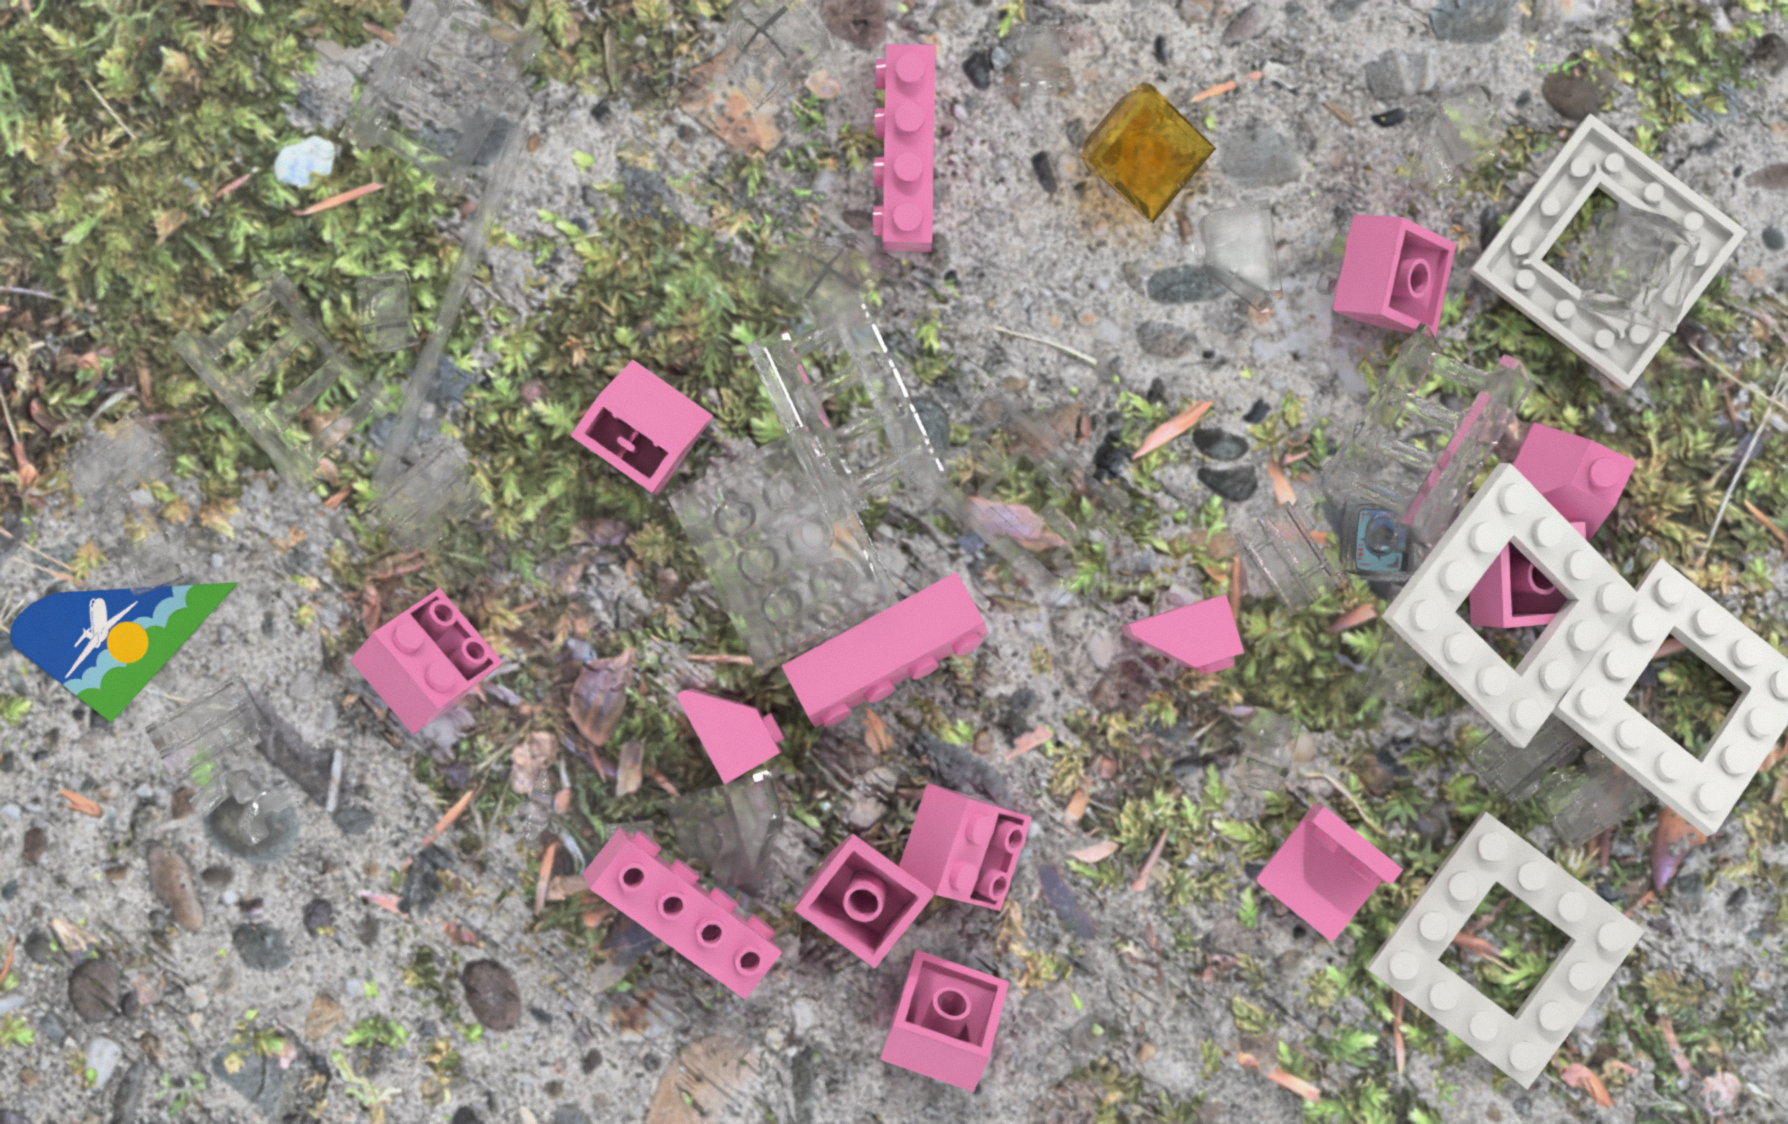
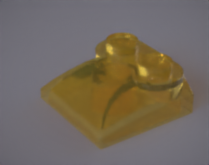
[1080,82,1216,224]

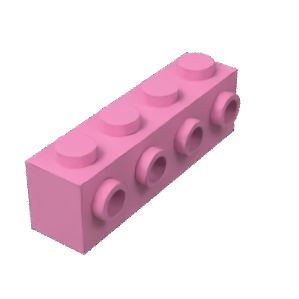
[873,44,936,252]
[781,571,988,728]
[582,827,782,1000]

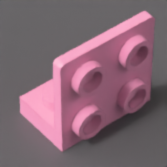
[1256,803,1403,941]

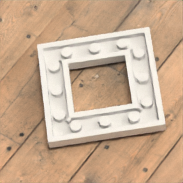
[1468,114,1748,390]
[1381,463,1639,748]
[1552,558,1788,836]
[1365,810,1645,1090]

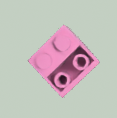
[570,360,714,497]
[350,588,503,736]
[899,783,1032,911]

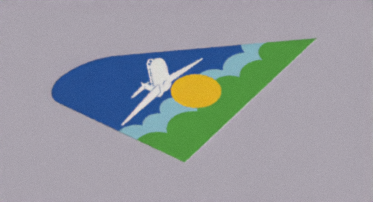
[10,582,239,723]

